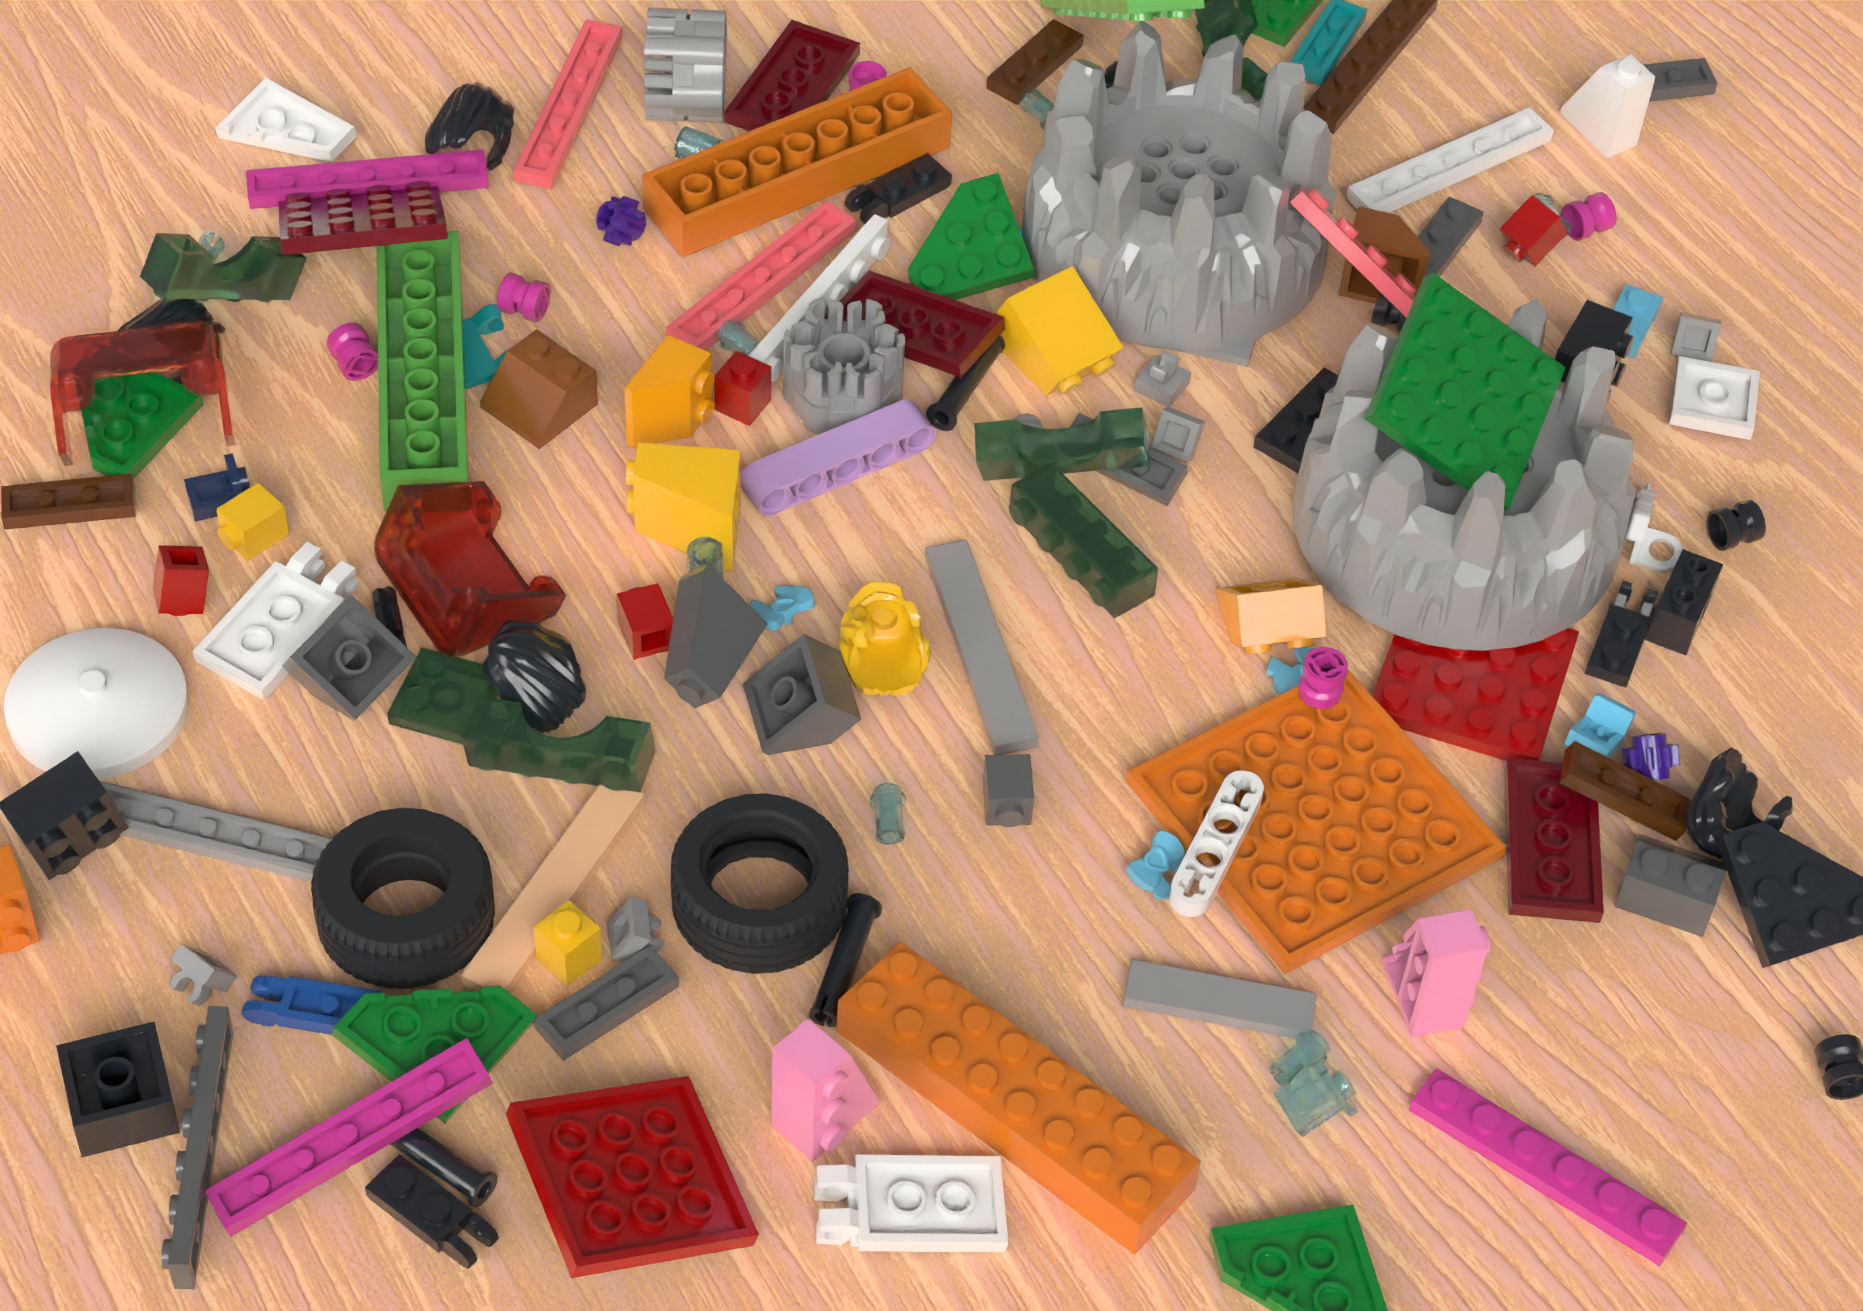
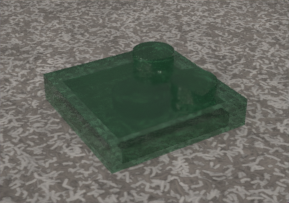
[387,647,498,747]

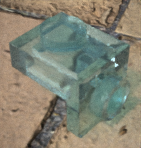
[1274,1061,1359,1137]

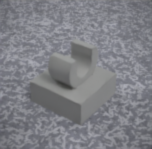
[1671,312,1721,362]
[1134,351,1191,407]
[1150,406,1205,462]
[608,897,664,963]
[170,944,237,1005]

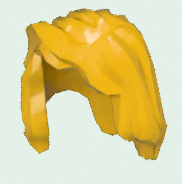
[839,581,931,697]

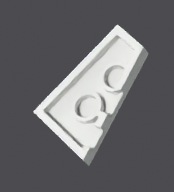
[215,78,357,162]

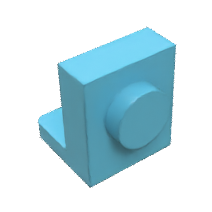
[1564,693,1636,758]

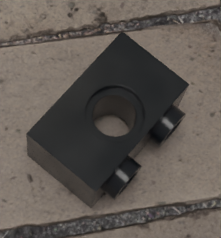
[1645,549,1723,656]

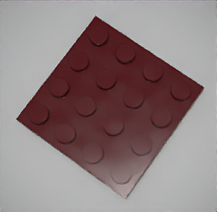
[278,181,448,255]

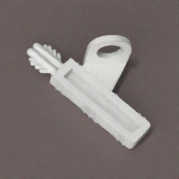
[1626,483,1682,572]

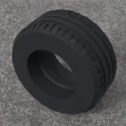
[311,808,495,989]

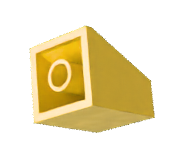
[996,266,1124,396]
[626,442,741,571]

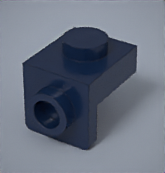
[184,453,250,522]

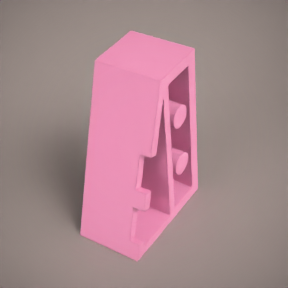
[1381,909,1490,1037]
[771,1018,880,1162]

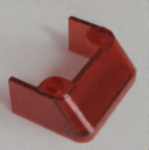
[50,321,236,466]

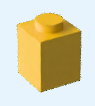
[217,483,289,561]
[533,900,602,987]

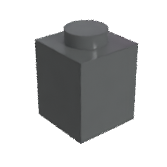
[983,754,1034,827]

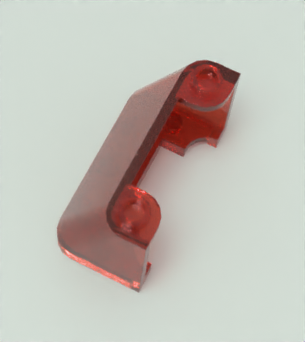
[374,481,566,658]

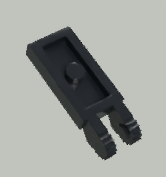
[844,153,952,224]
[1585,580,1658,688]
[365,1154,499,1269]

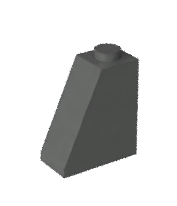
[664,564,768,708]

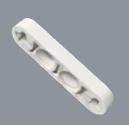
[1169,770,1264,917]

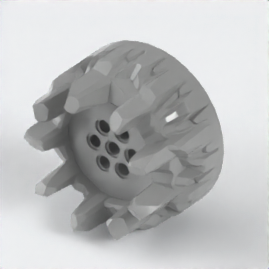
[1022,21,1335,350]
[1292,299,1636,651]

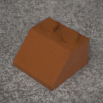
[1339,206,1430,304]
[480,329,598,449]

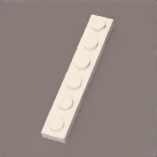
[1346,107,1554,213]
[748,214,890,382]

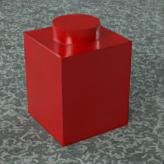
[1499,195,1568,267]
[714,351,772,426]
[153,545,209,616]
[617,583,673,660]

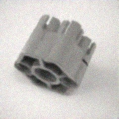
[644,8,727,123]
[783,298,905,434]

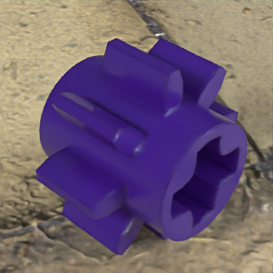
[596,196,646,246]
[1622,733,1680,780]

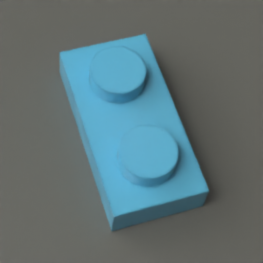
[1613,284,1663,359]

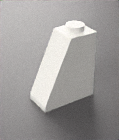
[1560,54,1655,158]

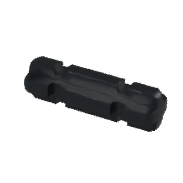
[372,586,407,647]

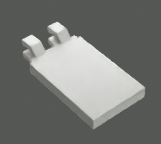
[192,541,360,701]
[813,1154,1008,1252]

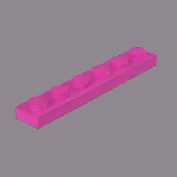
[246,150,489,209]
[204,1038,493,1237]
[1409,1068,1687,1267]

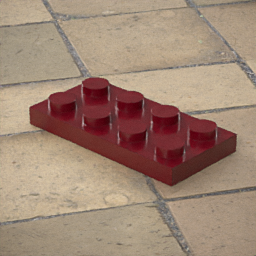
[725,20,860,131]
[824,270,1005,378]
[1504,758,1604,923]

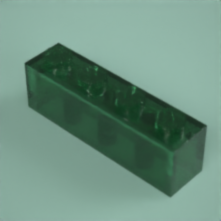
[1009,462,1159,619]

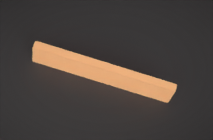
[461,776,645,993]

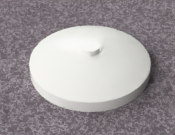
[4,628,189,780]

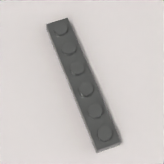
[161,1006,233,1289]

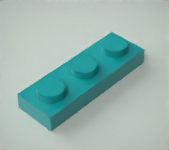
[1290,0,1367,85]

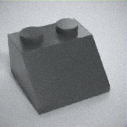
[282,595,416,721]
[743,634,861,755]
[1614,834,1726,937]

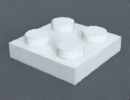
[1669,356,1760,440]

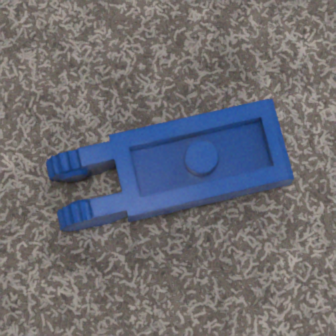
[241,975,382,1035]

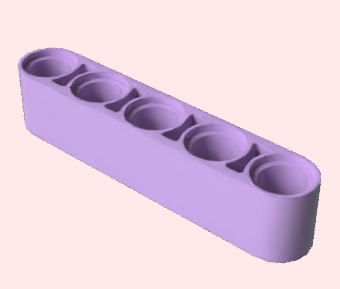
[741,399,936,516]

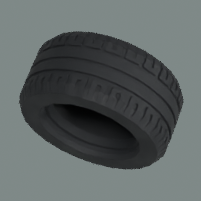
[671,793,849,974]

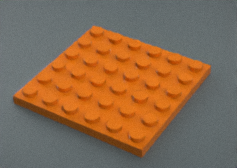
[1126,669,1506,974]

